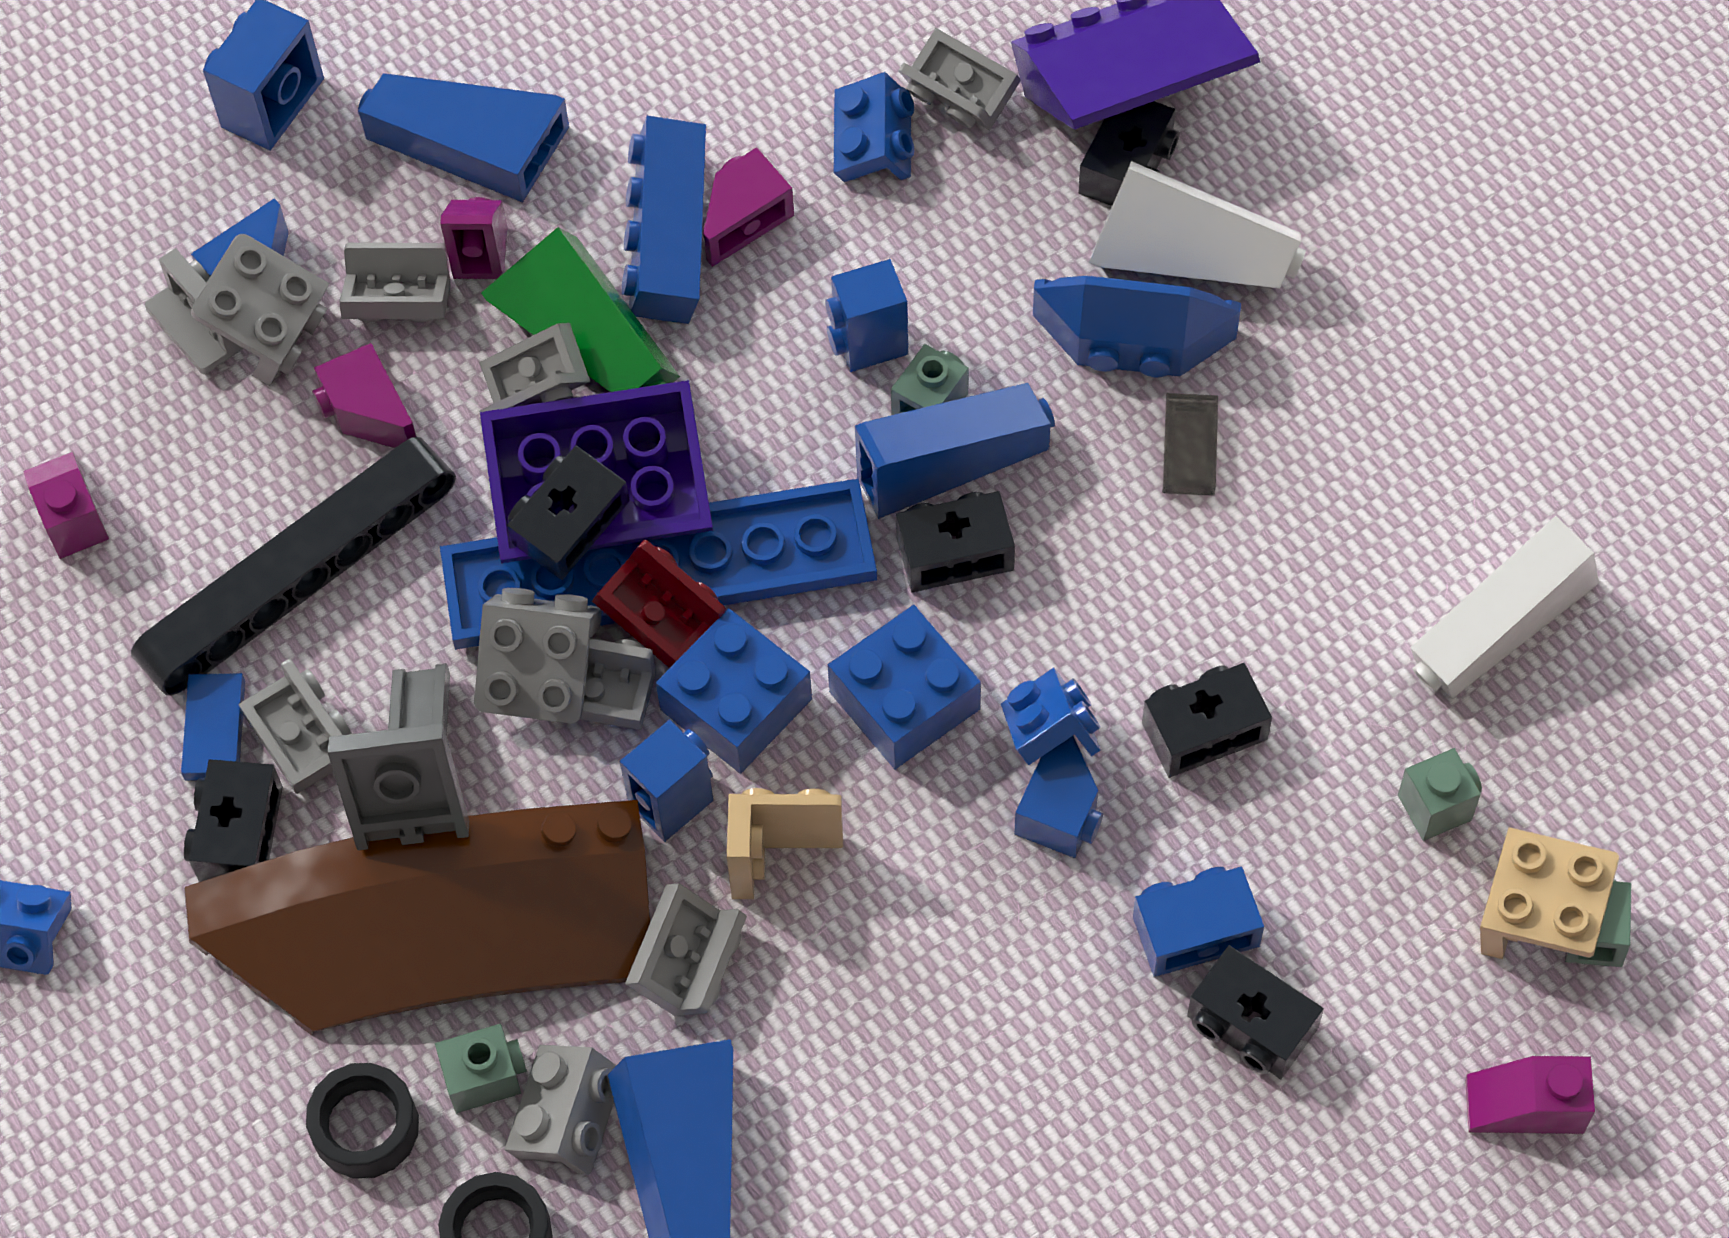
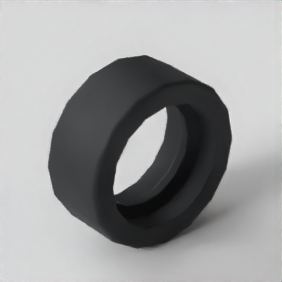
[306,1063,419,1179]
[438,1172,553,1238]

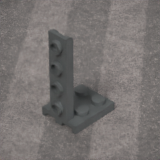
[328,663,470,851]

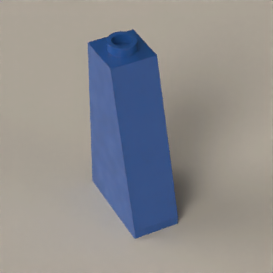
[358,73,570,203]
[855,383,1055,519]
[608,1039,734,1238]

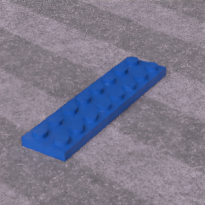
[440,478,877,650]

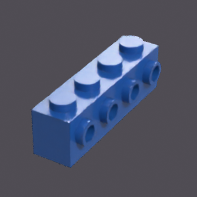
[622,115,706,324]

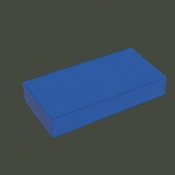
[181,673,245,781]

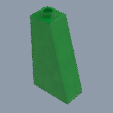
[481,227,680,392]

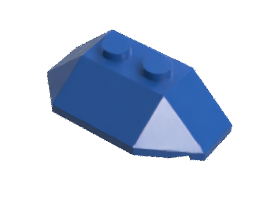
[1033,276,1241,378]

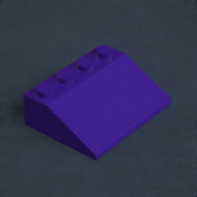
[1010,0,1261,130]
[480,380,713,564]

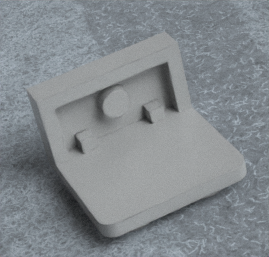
[191,234,330,386]
[474,588,602,724]

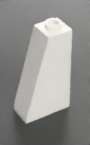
[1089,161,1306,288]
[1410,516,1599,699]

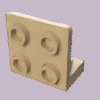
[727,788,843,899]
[1480,827,1619,959]

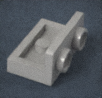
[898,28,1021,131]
[339,243,451,322]
[145,248,244,374]
[479,323,590,412]
[580,637,656,730]
[238,658,352,794]
[625,883,747,1016]
[504,1045,616,1175]

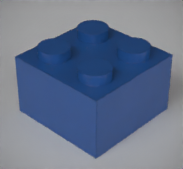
[203,0,324,151]
[827,605,981,770]
[656,608,812,774]

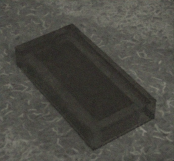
[1162,393,1218,496]

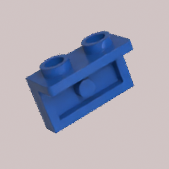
[833,72,914,182]
[1001,667,1101,765]
[0,880,72,975]

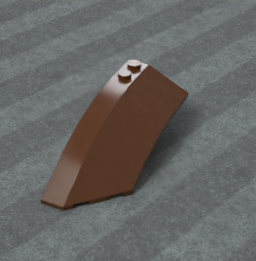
[184,800,650,1035]

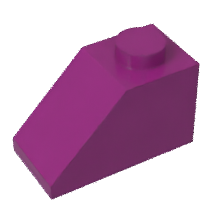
[703,147,794,267]
[440,197,508,279]
[312,343,417,448]
[23,452,109,559]
[1465,1056,1595,1134]

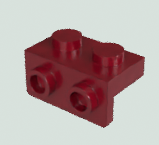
[592,540,726,668]

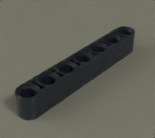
[131,437,456,696]

